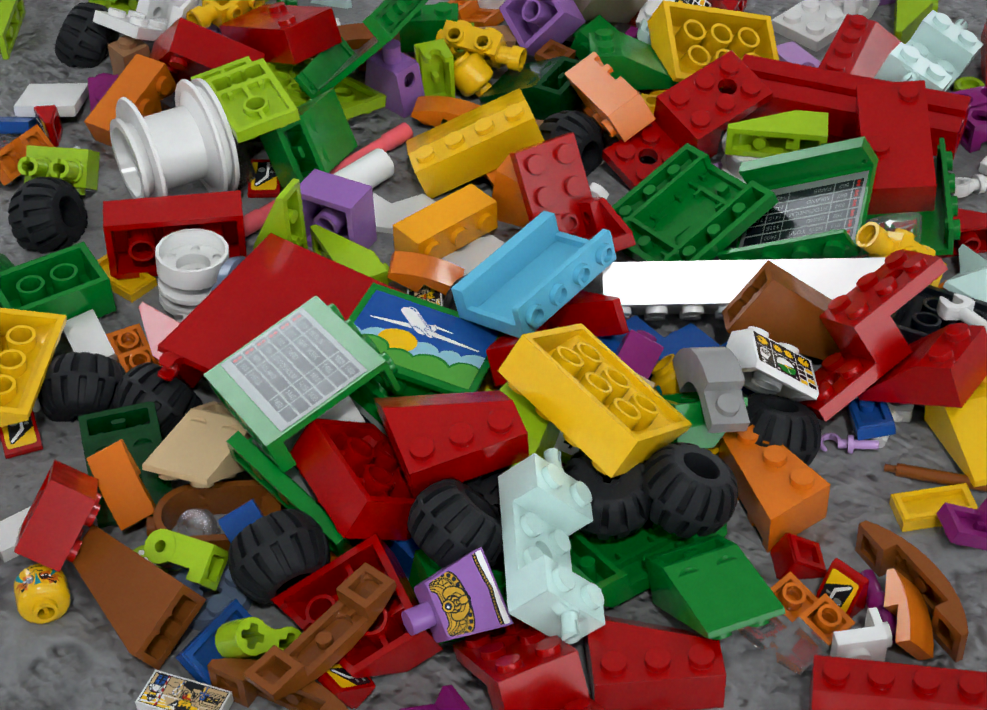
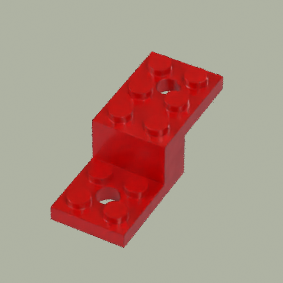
[602,50,773,190]
[798,249,948,422]
[453,616,605,710]

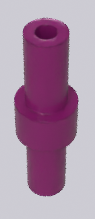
[860,569,897,643]

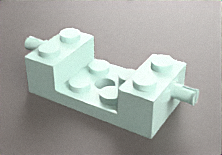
[874,10,983,92]
[498,448,605,644]

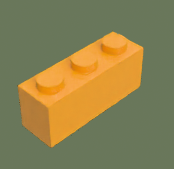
[392,183,498,259]

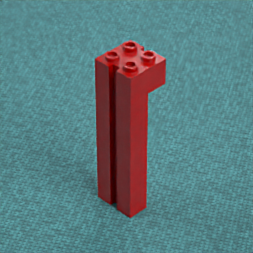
[722,54,971,160]

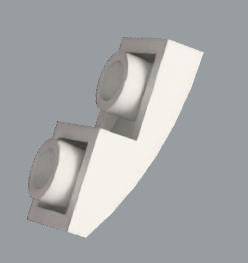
[63,309,117,361]

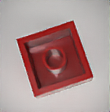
[14,460,102,572]

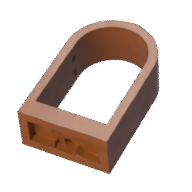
[146,480,286,551]

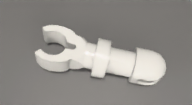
[954,174,987,198]

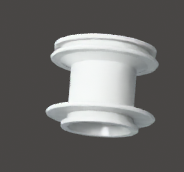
[110,78,240,199]

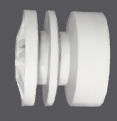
[155,228,229,316]

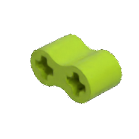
[215,617,302,660]

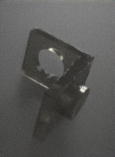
[234,140,264,191]

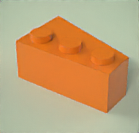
[564,52,656,142]
[84,53,177,147]
[719,424,831,553]

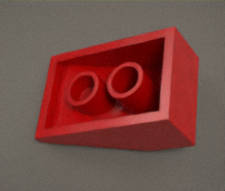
[858,323,987,408]

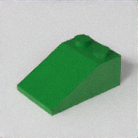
[589,28,679,90]

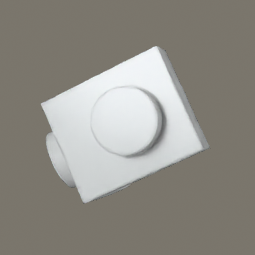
[830,607,892,662]

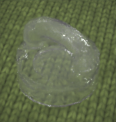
[176,508,221,536]

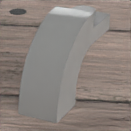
[672,346,750,433]

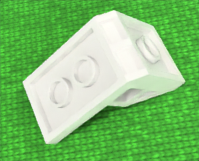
[93,0,202,41]
[771,0,880,52]

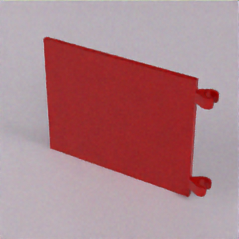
[157,233,409,381]

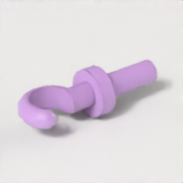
[820,433,879,454]

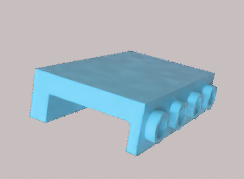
[451,211,617,338]

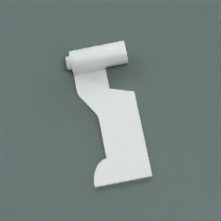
[334,148,505,276]

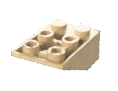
[142,401,251,488]

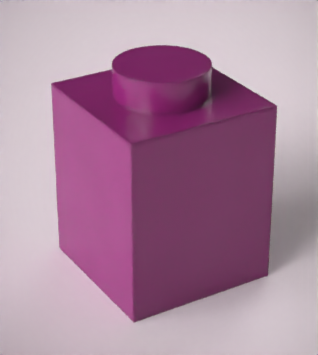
[615,329,664,379]

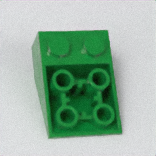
[259,88,358,189]
[645,535,786,640]

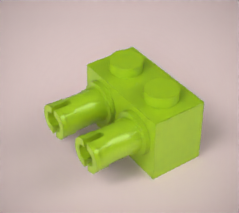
[17,145,100,196]

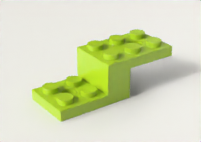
[190,56,300,143]

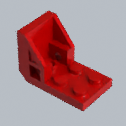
[509,132,636,252]

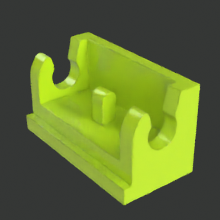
[414,39,456,98]

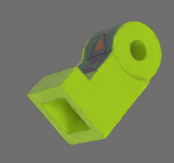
[144,529,228,591]

